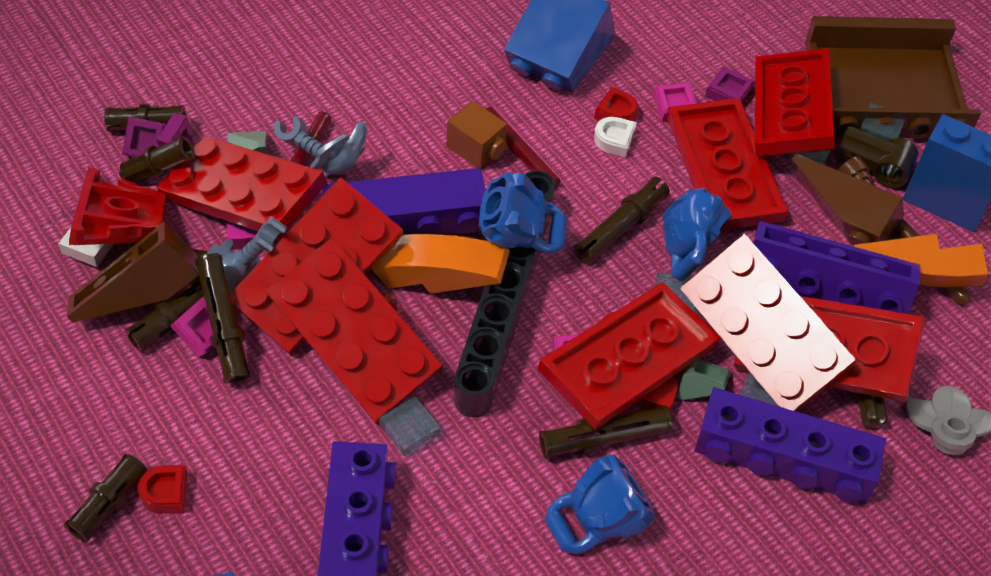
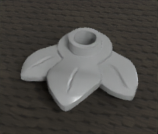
[905,386,991,455]

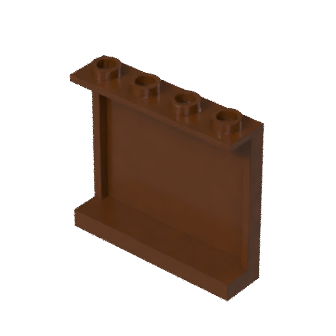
[805,16,981,139]

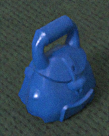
[478,172,567,254]
[662,188,732,281]
[544,454,655,554]

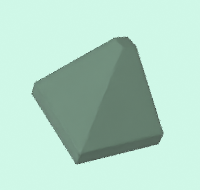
[228,131,267,154]
[676,359,731,400]

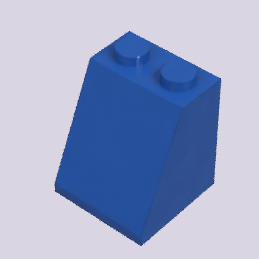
[504,0,616,92]
[903,114,991,232]

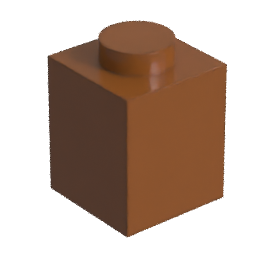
[446,101,507,170]

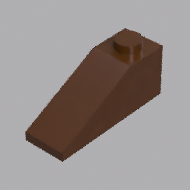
[792,154,904,246]
[67,222,199,322]

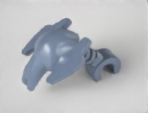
[274,116,368,178]
[207,217,287,293]

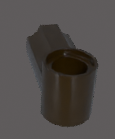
[836,126,919,188]

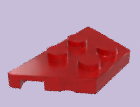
[69,167,166,246]

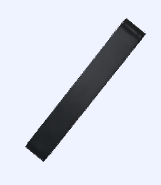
[454,170,555,417]

